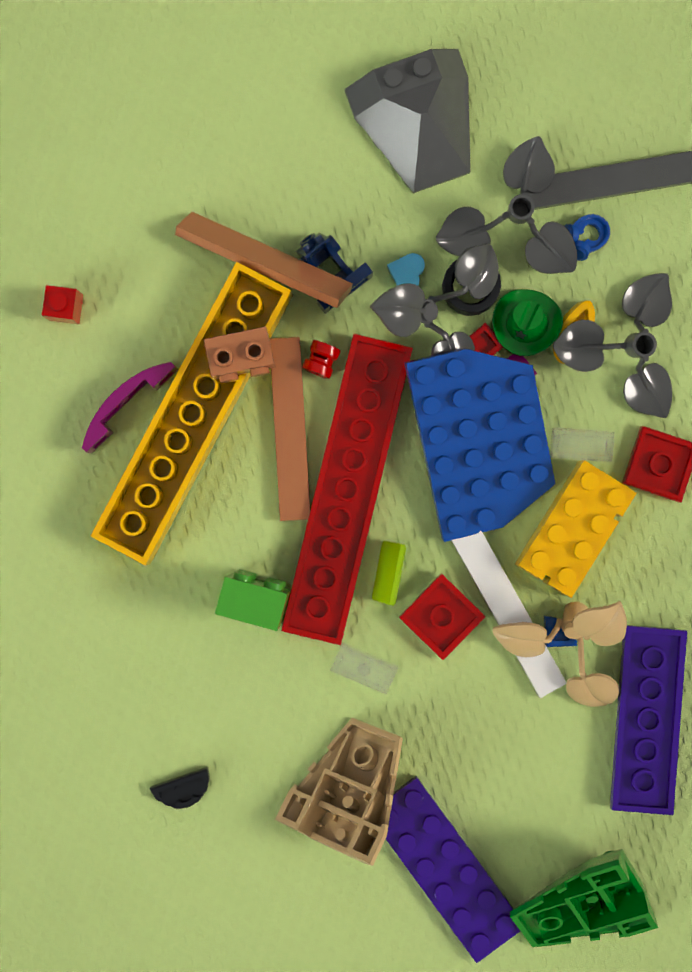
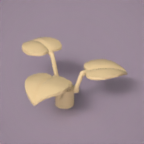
[492,601,627,707]

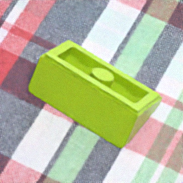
[372,541,406,606]

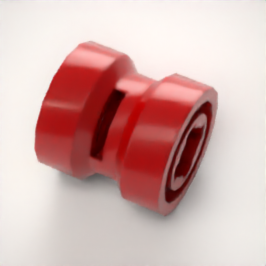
[302,340,341,379]

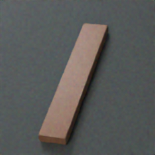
[175,212,353,308]
[270,337,310,521]

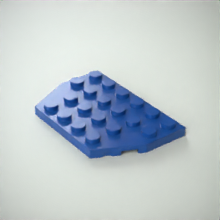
[404,348,555,542]

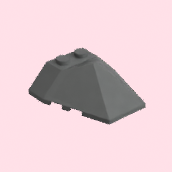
[345,49,471,194]

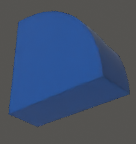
[544,616,577,647]

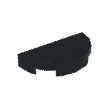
[150,767,210,809]

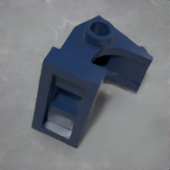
[296,233,373,314]

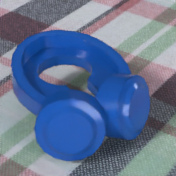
[564,214,610,261]

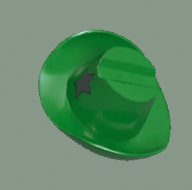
[492,289,563,356]

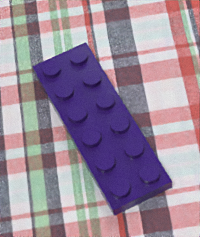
[610,625,687,815]
[386,776,520,963]

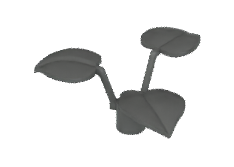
[436,136,577,274]
[370,243,499,356]
[553,273,672,418]

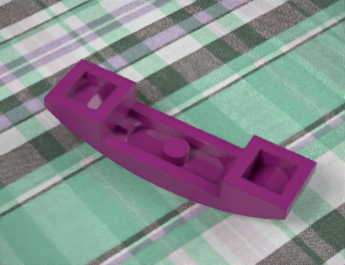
[82,362,179,453]

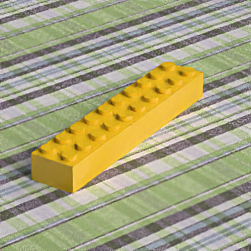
[91,261,293,565]

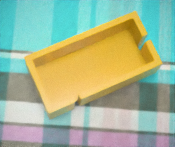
[515,460,637,598]

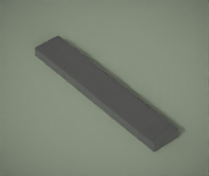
[526,151,692,210]

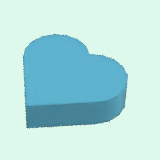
[387,253,425,286]

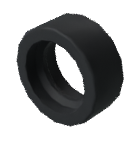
[442,260,501,316]

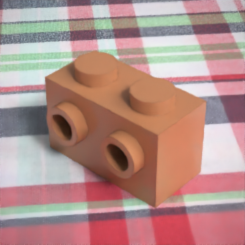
[204,327,275,383]

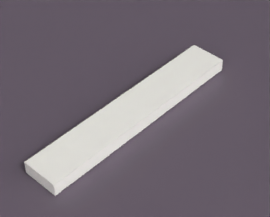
[451,531,567,698]

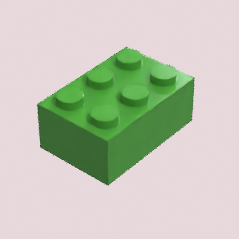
[215,569,291,631]

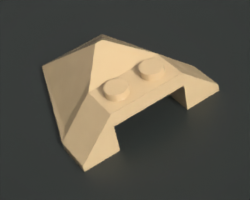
[275,718,403,866]

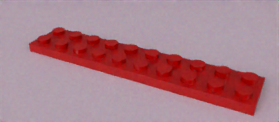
[281,334,413,646]

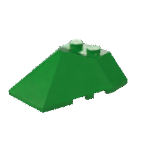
[510,849,658,948]

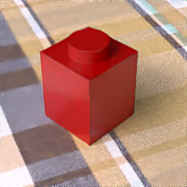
[42,285,83,324]

